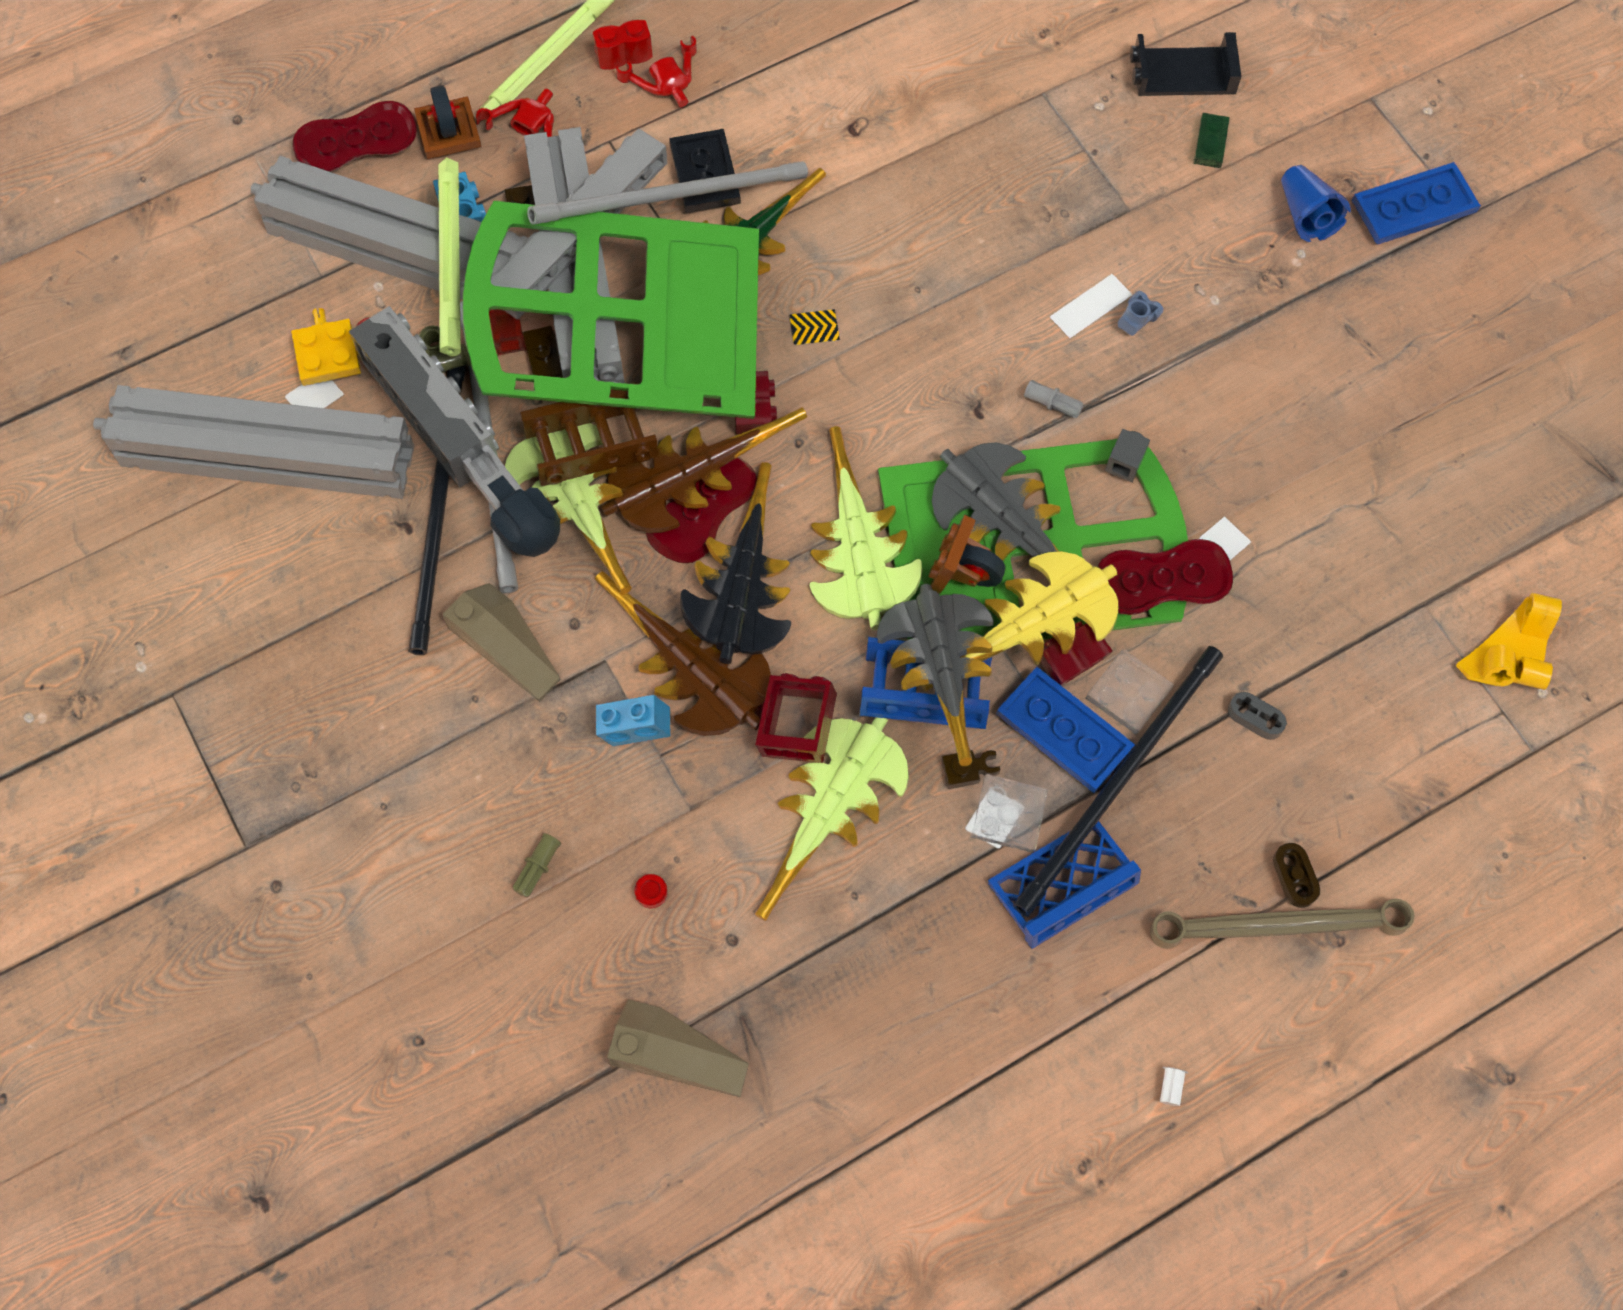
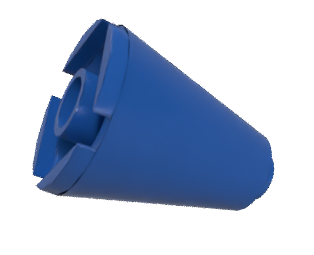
[1281,165,1351,242]

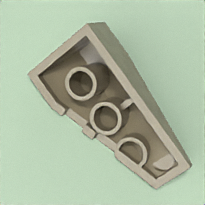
[443,583,561,702]
[607,999,749,1097]

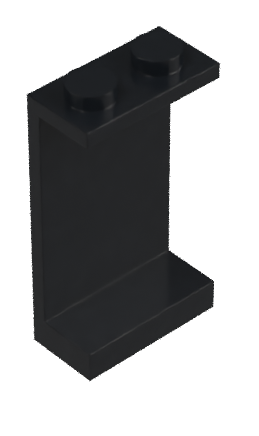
[1130,32,1242,96]

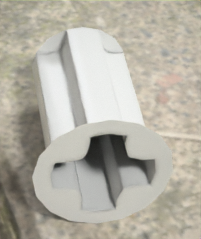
[1160,1067,1188,1106]

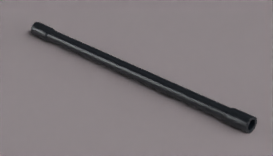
[408,365,466,655]
[1013,646,1223,917]

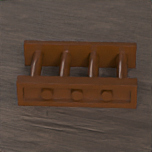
[520,383,658,487]

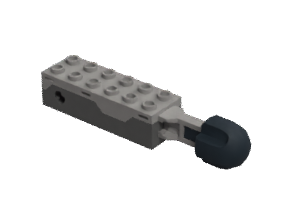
[349,306,560,557]

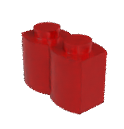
[593,20,653,70]

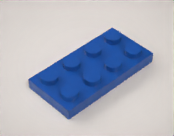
[1352,162,1481,245]
[996,667,1135,793]

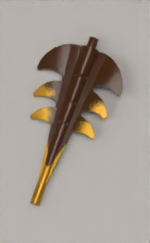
[601,407,807,533]
[595,571,771,736]

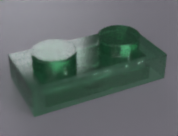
[1193,112,1230,169]

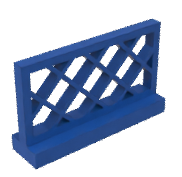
[988,821,1141,949]

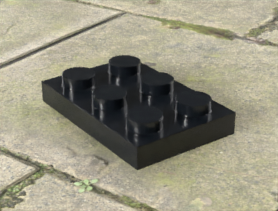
[669,129,741,213]

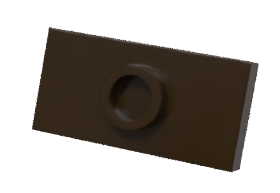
[523,326,563,378]

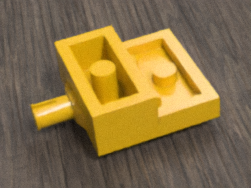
[291,308,361,386]

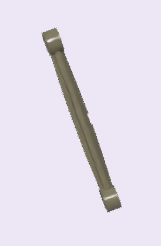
[1150,899,1414,949]

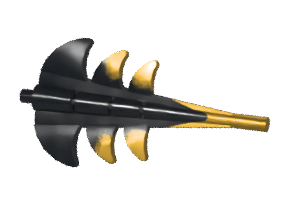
[680,462,792,664]

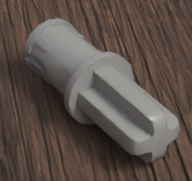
[1024,380,1083,418]

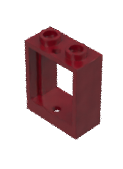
[755,673,837,763]

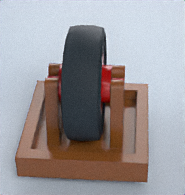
[414,85,482,159]
[928,515,1006,594]

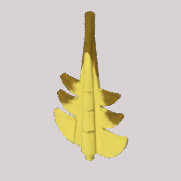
[921,551,1118,691]

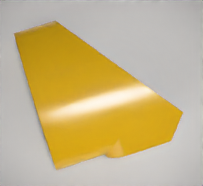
[1456,593,1562,690]

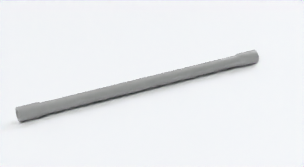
[527,161,808,225]
[460,301,518,593]

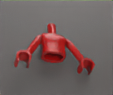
[616,36,697,107]
[476,88,554,137]

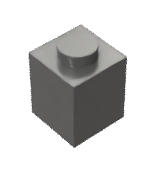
[1105,429,1150,483]

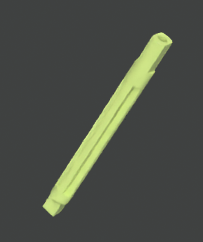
[478,0,615,110]
[438,157,461,356]

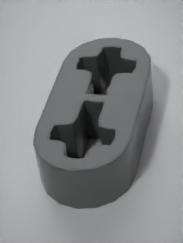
[1228,692,1287,740]

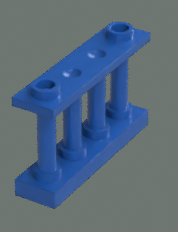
[860,637,992,729]

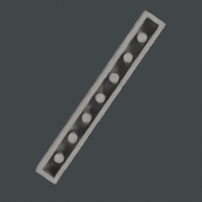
[491,128,667,320]

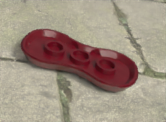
[293,101,417,172]
[646,457,757,564]
[1098,539,1233,615]

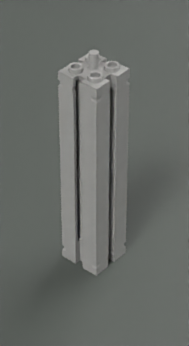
[524,127,625,383]
[251,156,529,315]
[93,385,415,499]

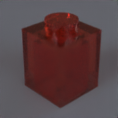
[489,309,526,355]

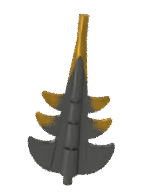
[932,442,1061,562]
[877,584,993,766]

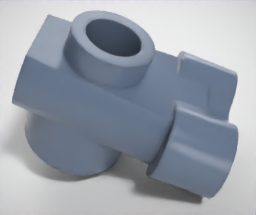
[1118,291,1164,336]

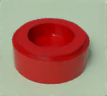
[634,874,668,909]

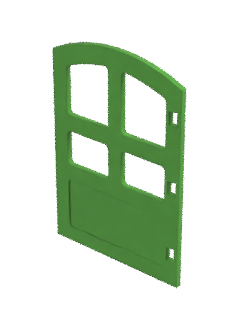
[463,201,759,419]
[878,439,1188,640]

